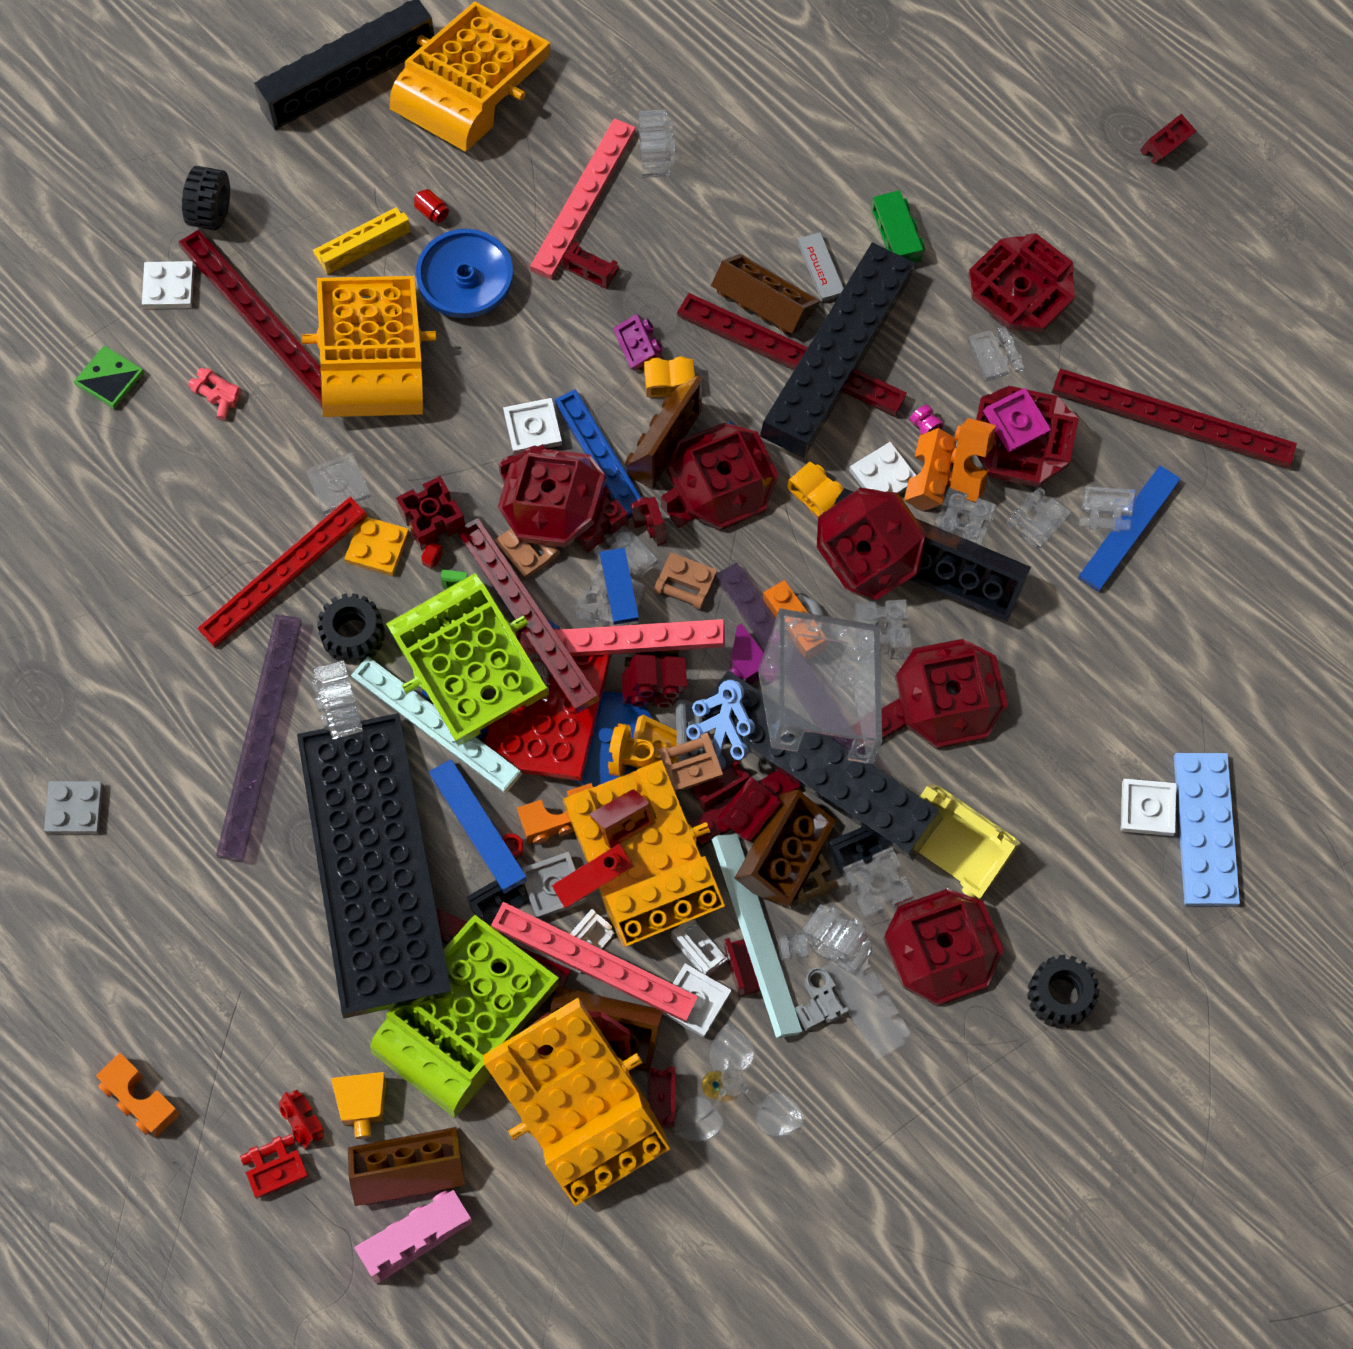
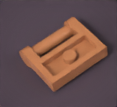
[494,529,560,581]
[653,552,717,610]
[658,733,723,793]

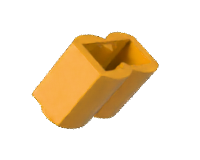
[644,356,695,398]
[787,461,843,517]

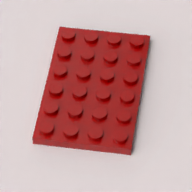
[485,629,612,781]

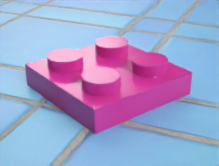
[983,388,1051,453]

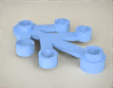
[686,680,755,771]

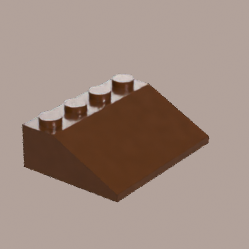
[625,376,702,490]

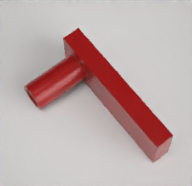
[551,843,634,908]

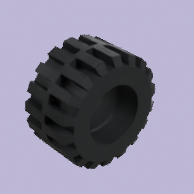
[182,165,230,231]
[317,593,385,664]
[1027,955,1100,1029]

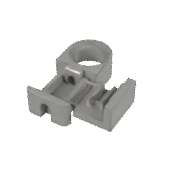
[795,968,849,1032]

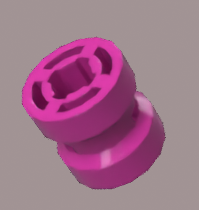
[909,404,944,435]

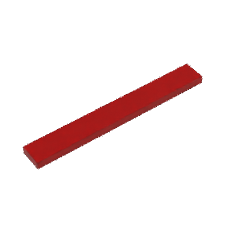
[197,496,368,648]

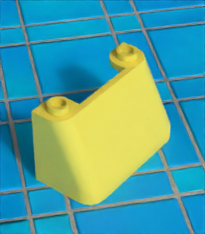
[919,784,1020,899]

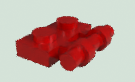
[240,1134,308,1199]

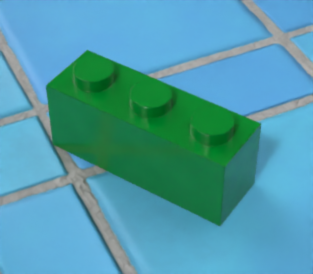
[871,190,925,263]

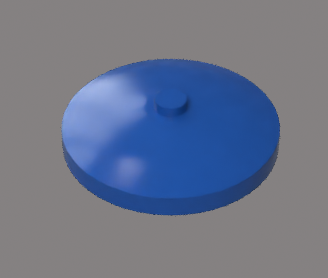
[416,229,513,318]
[572,692,653,787]

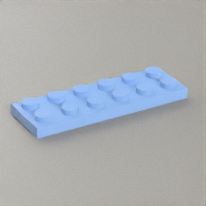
[1174,753,1240,907]

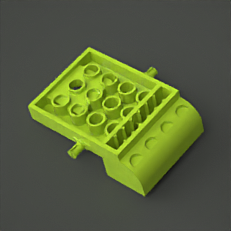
[386,573,549,747]
[370,915,559,1119]

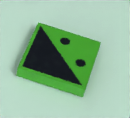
[74,346,144,409]

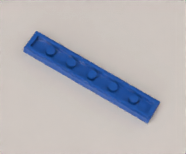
[554,389,641,519]
[1078,465,1181,592]
[429,759,528,894]

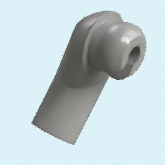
[797,594,824,627]

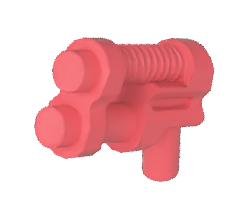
[188,367,241,420]

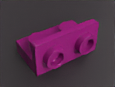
[613,314,664,371]

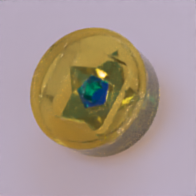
[702,1070,730,1099]

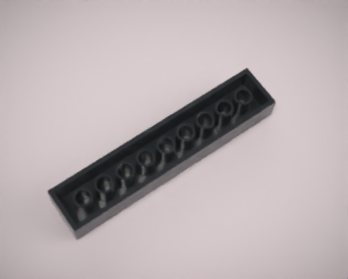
[760,242,915,458]
[700,671,943,861]

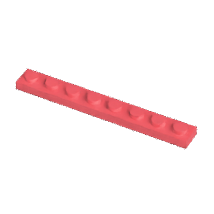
[530,118,635,280]
[520,619,725,659]
[491,902,698,1023]

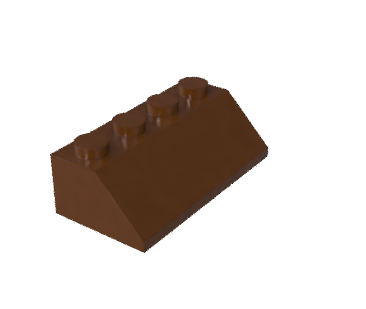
[711,254,821,334]
[734,789,836,906]
[550,986,663,1072]
[348,1127,465,1206]

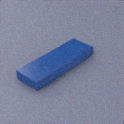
[600,548,639,625]

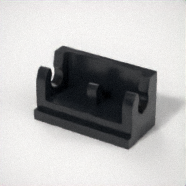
[828,827,888,874]
[466,880,529,925]

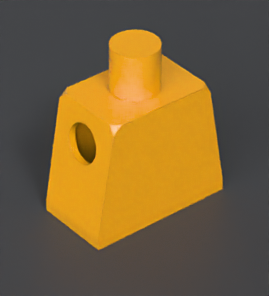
[331,1072,387,1139]

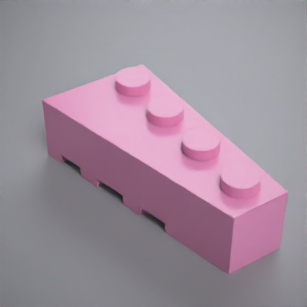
[354,1190,473,1284]

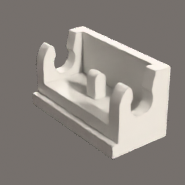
[570,909,615,974]
[671,919,728,976]

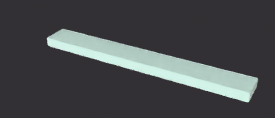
[351,656,522,794]
[712,834,802,1038]

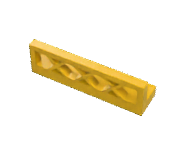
[313,207,411,275]

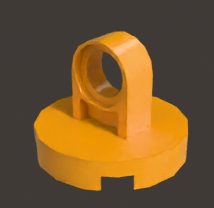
[608,723,655,777]

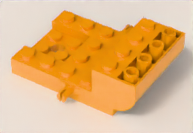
[390,1,551,152]
[302,276,436,417]
[562,760,725,947]
[483,998,670,1206]

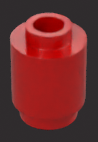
[414,189,449,224]

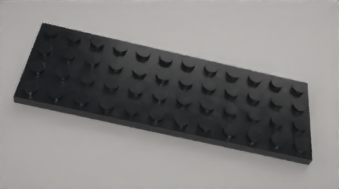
[297,713,452,1019]

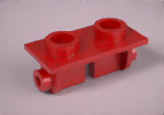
[278,1090,325,1150]

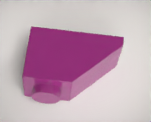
[729,623,771,685]

